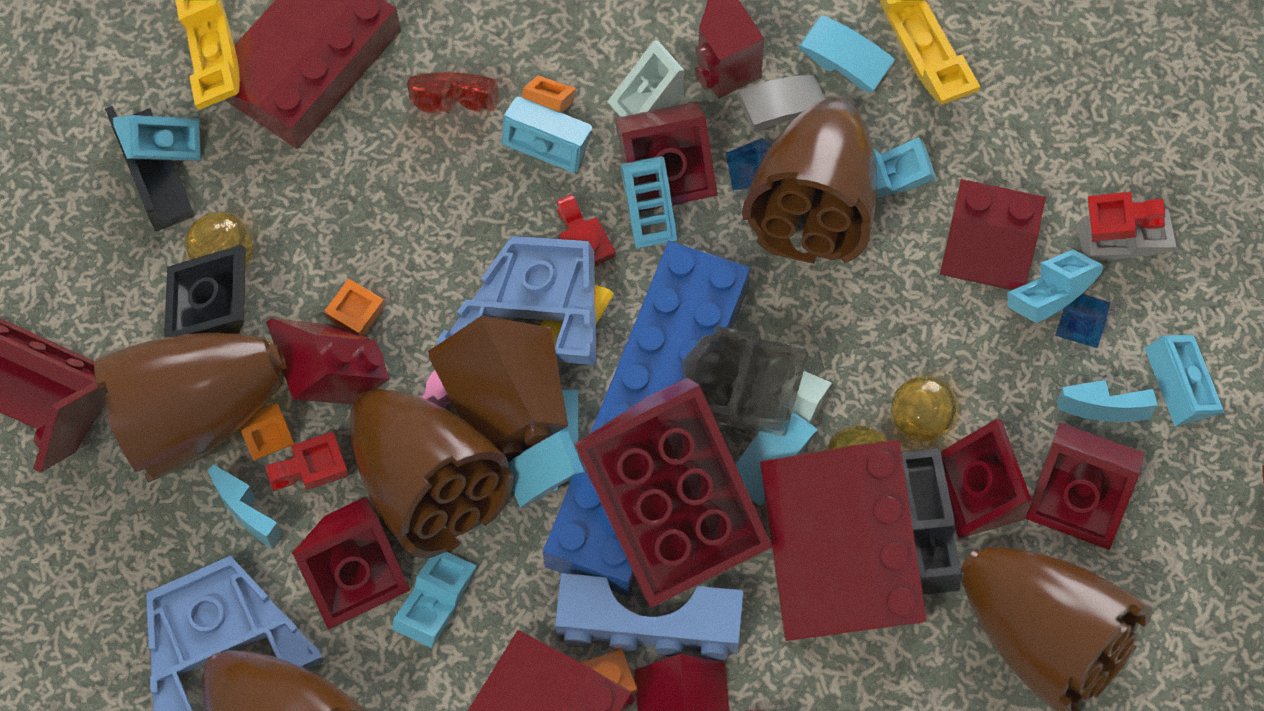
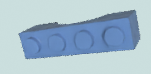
[555,573,743,660]

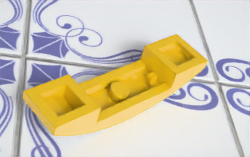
[175,0,240,110]
[879,0,980,105]

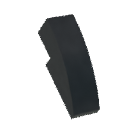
[902,448,962,595]

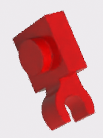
[1088,191,1165,242]
[556,194,616,266]
[265,432,348,492]

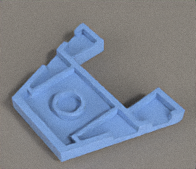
[437,236,596,365]
[146,556,324,711]

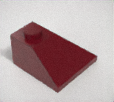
[292,496,410,630]

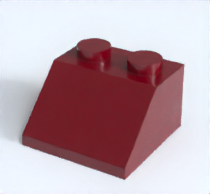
[695,0,764,99]
[615,102,718,212]
[940,179,1046,290]
[266,318,390,404]
[1025,422,1145,550]

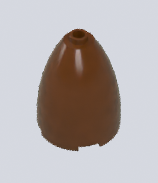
[742,98,877,264]
[94,333,287,482]
[350,389,514,558]
[961,547,1152,711]
[202,650,367,711]

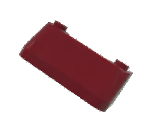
[0,318,108,472]

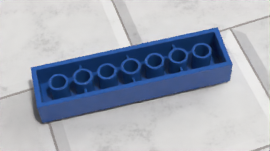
[543,240,750,597]

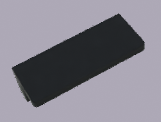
[105,106,195,232]

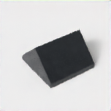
[164,245,246,338]

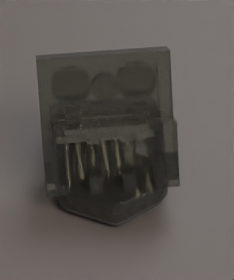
[682,326,809,436]

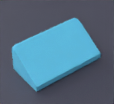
[501,97,592,173]
[113,115,201,161]
[1145,335,1224,426]

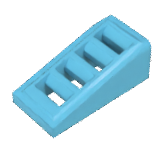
[619,156,677,249]

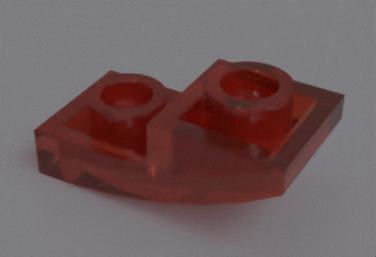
[407,72,499,113]

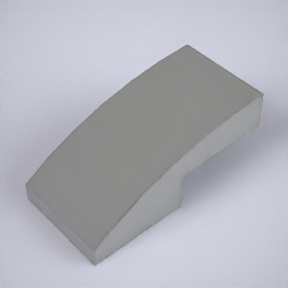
[738,75,825,133]
[1077,209,1177,261]

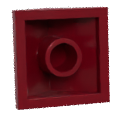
[940,419,1032,539]
[634,654,730,711]

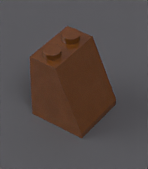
[428,316,568,461]

